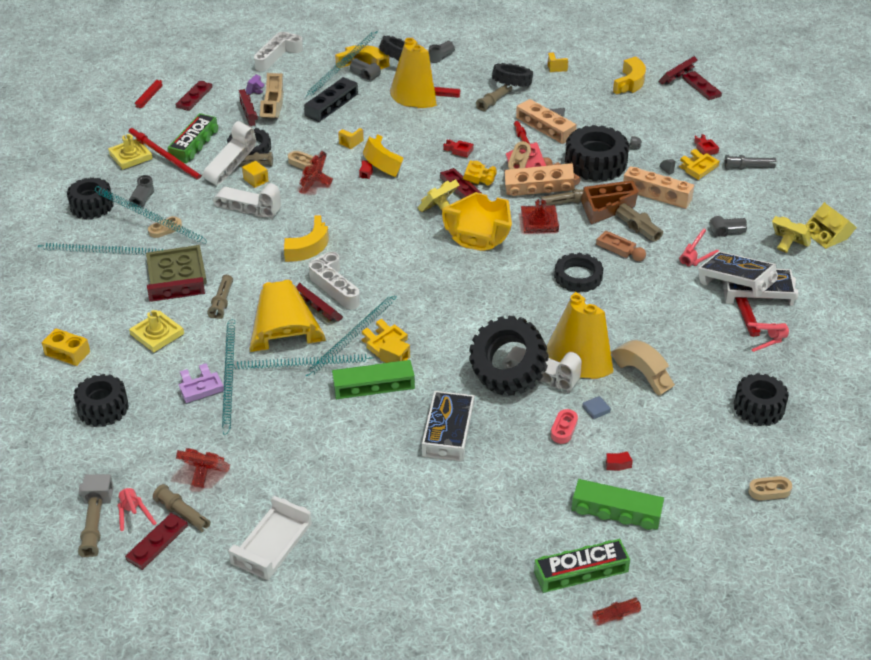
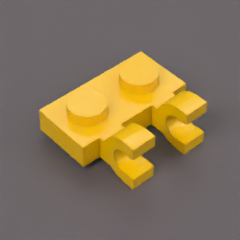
[679,149,720,180]
[361,319,408,358]

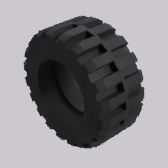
[565,125,629,182]
[469,315,549,396]

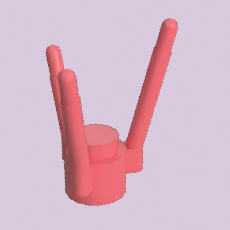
[679,229,719,267]
[747,323,789,352]
[117,488,157,531]

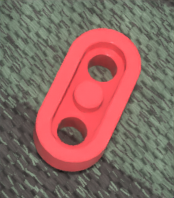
[551,409,578,444]

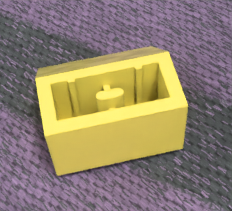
[805,202,857,249]

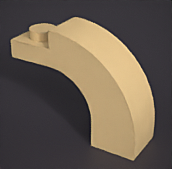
[260,73,284,118]
[611,340,675,395]

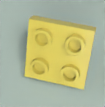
[108,134,153,170]
[417,180,459,212]
[772,216,811,253]
[129,310,184,353]

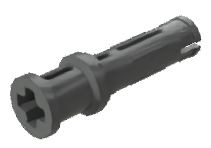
[724,154,776,169]

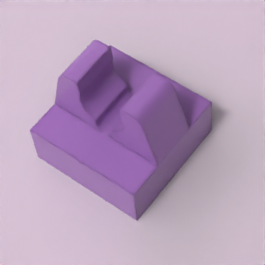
[246,74,265,95]

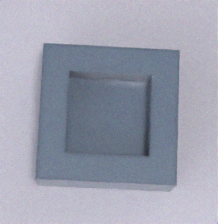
[582,396,611,420]

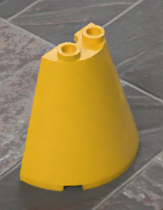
[390,38,437,108]
[442,192,512,251]
[249,280,326,352]
[547,292,613,379]

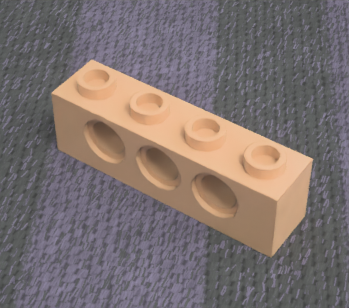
[516,99,577,144]
[505,163,575,196]
[623,166,694,209]

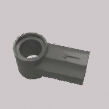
[429,40,455,63]
[350,58,381,81]
[129,175,154,207]
[709,216,747,238]

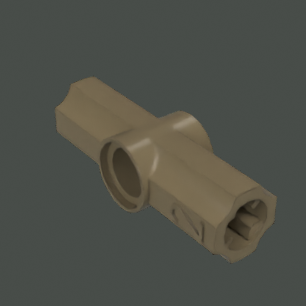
[616,203,663,242]

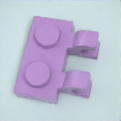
[179,363,224,403]

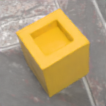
[547,52,568,72]
[338,128,364,149]
[242,161,269,188]
[380,337,410,363]

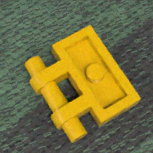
[463,160,497,186]

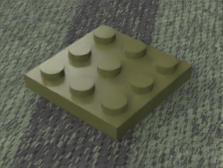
[146,245,207,284]

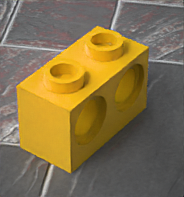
[41,328,91,366]

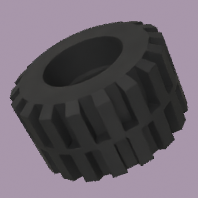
[67,177,114,220]
[734,373,789,426]
[73,374,129,427]

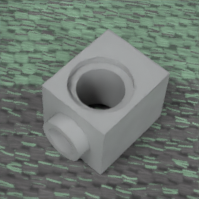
[79,474,114,504]

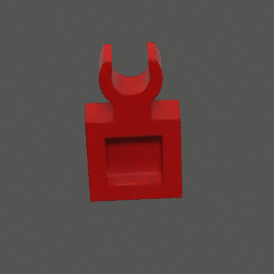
[694,134,719,155]
[443,139,474,158]

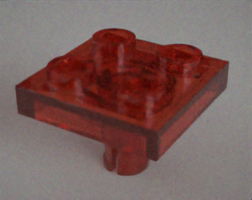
[299,150,333,194]
[521,199,559,233]
[176,448,231,488]

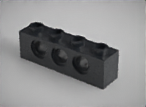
[304,77,358,123]

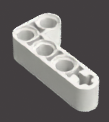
[254,32,303,72]
[203,121,256,186]
[213,183,281,219]
[309,252,360,310]
[503,346,582,393]

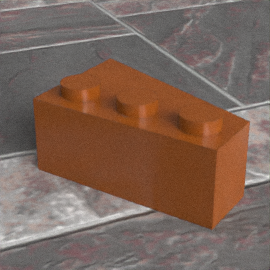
[581,180,638,225]

